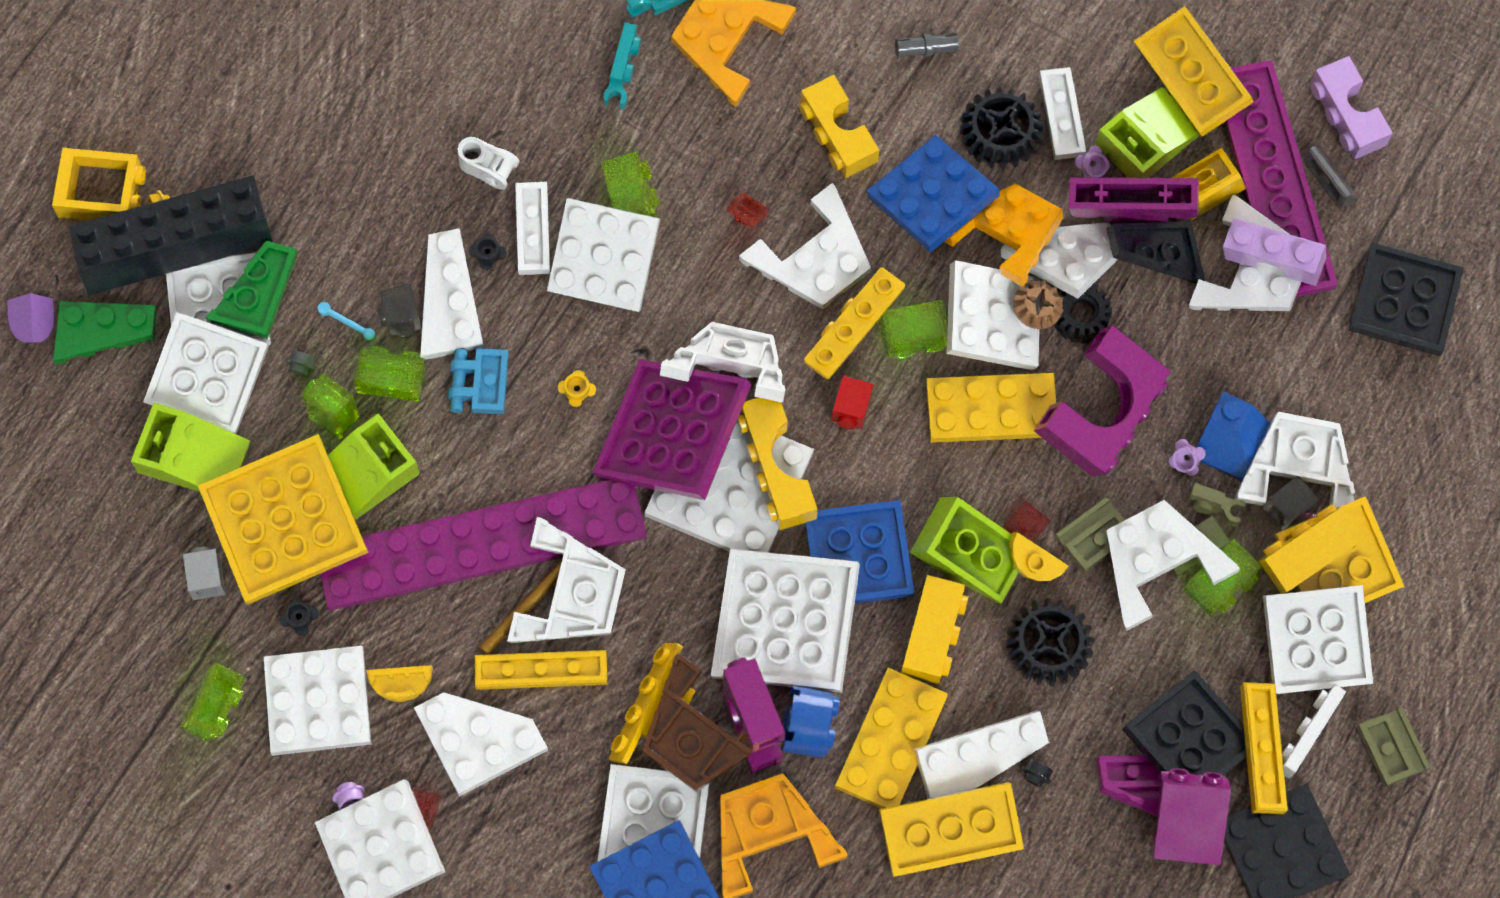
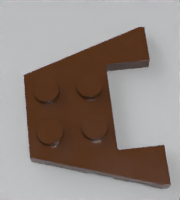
[642,653,754,792]

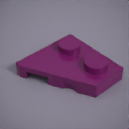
[1096,755,1161,817]

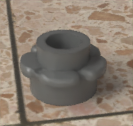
[285,350,316,377]

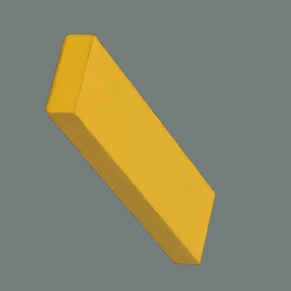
[475,650,607,690]
[1240,682,1288,814]

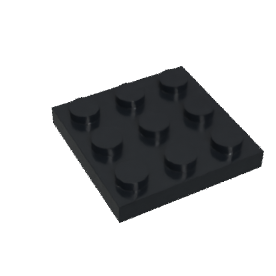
[1348,242,1464,357]
[1122,670,1247,777]
[1224,783,1350,898]

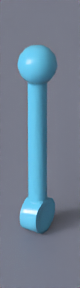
[318,302,375,340]

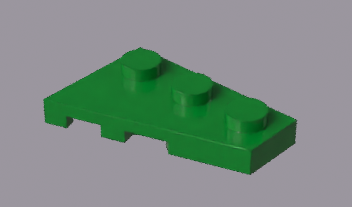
[205,241,298,339]
[53,301,157,365]

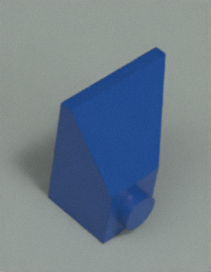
[1197,391,1270,481]

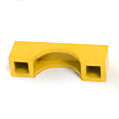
[737,397,818,530]

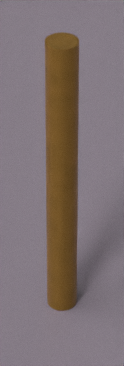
[479,558,563,655]

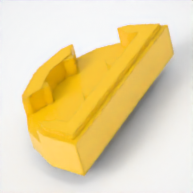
[1009,532,1069,581]
[366,665,433,702]

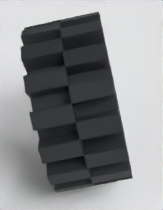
[1055,284,1112,344]

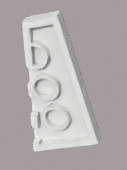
[914,710,1049,799]

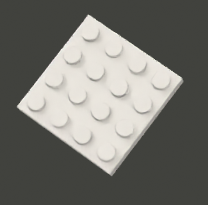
[644,422,814,553]
[711,549,860,693]

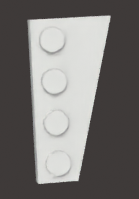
[420,229,484,361]

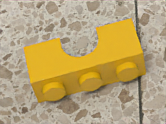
[799,75,879,179]

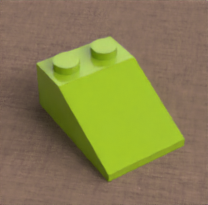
[910,497,1019,604]

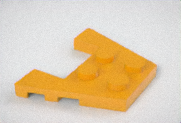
[671,0,796,107]
[944,183,1063,287]
[720,773,848,898]

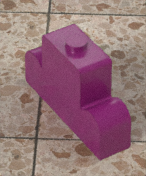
[1069,177,1199,224]

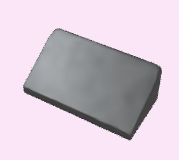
[1304,146,1358,209]

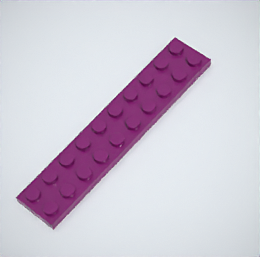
[320,480,647,611]

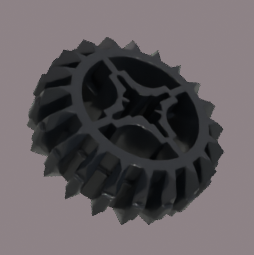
[959,86,1044,170]
[1005,598,1095,687]

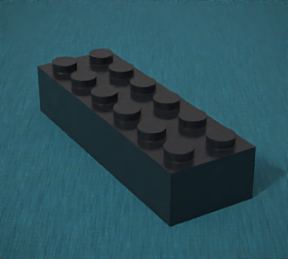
[69,175,273,296]

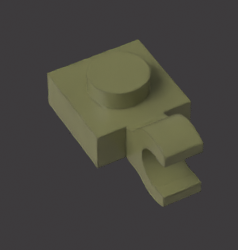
[1186,483,1246,526]

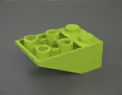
[1095,87,1200,178]
[131,403,251,492]
[328,413,420,520]

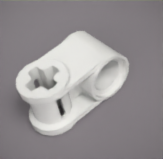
[458,137,520,190]

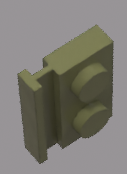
[1054,497,1125,573]
[1356,707,1431,787]

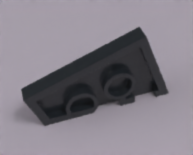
[1106,221,1205,284]

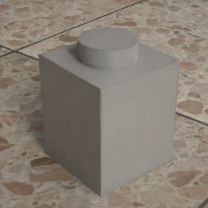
[183,547,226,600]

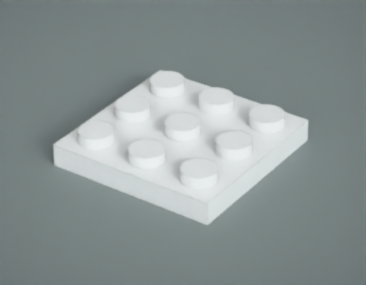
[547,198,660,312]
[166,252,271,345]
[946,260,1041,370]
[143,312,269,434]
[1263,585,1373,694]
[264,646,372,756]
[597,764,709,862]
[315,779,445,898]

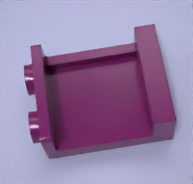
[1151,769,1231,865]

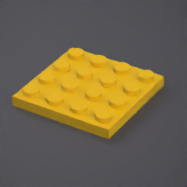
[198,434,369,605]

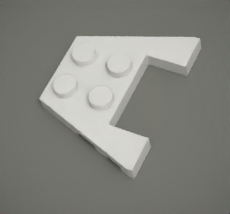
[739,183,871,310]
[1189,195,1301,311]
[660,322,785,403]
[1235,412,1355,508]
[1107,500,1240,631]
[507,517,626,643]

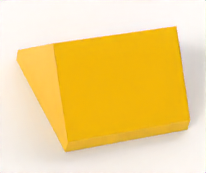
[1171,148,1246,220]

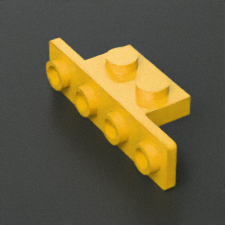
[804,268,905,380]
[609,643,695,764]

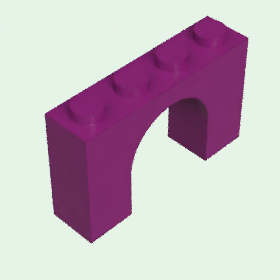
[1034,325,1171,477]
[723,657,785,774]

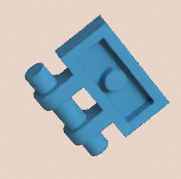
[448,348,509,414]

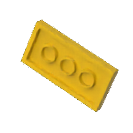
[1134,6,1254,137]
[926,373,1056,443]
[835,668,948,809]
[879,782,1024,877]

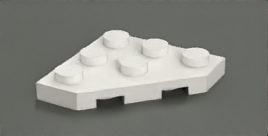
[1001,222,1118,299]
[414,692,548,796]

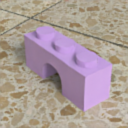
[1310,56,1393,160]
[1223,218,1327,286]

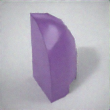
[7,293,54,343]

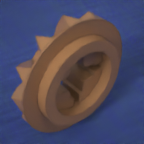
[1013,279,1064,329]

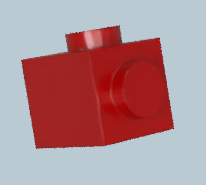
[831,376,874,430]

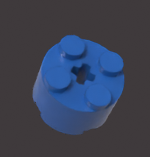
[781,686,840,758]

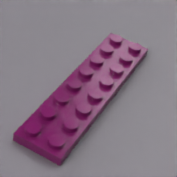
[1224,60,1338,297]

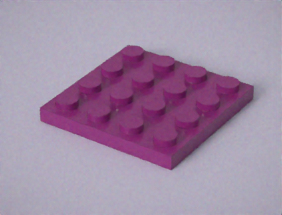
[592,359,752,500]

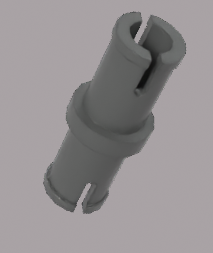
[895,32,959,58]

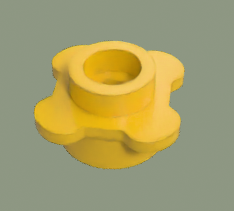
[558,370,596,407]

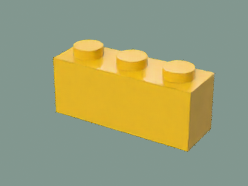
[1259,504,1367,593]
[901,575,969,685]

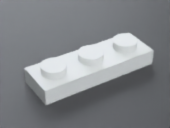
[1039,67,1086,160]
[516,182,550,275]
[1282,685,1346,779]

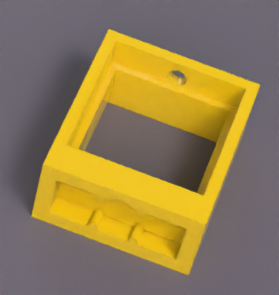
[52,148,146,220]

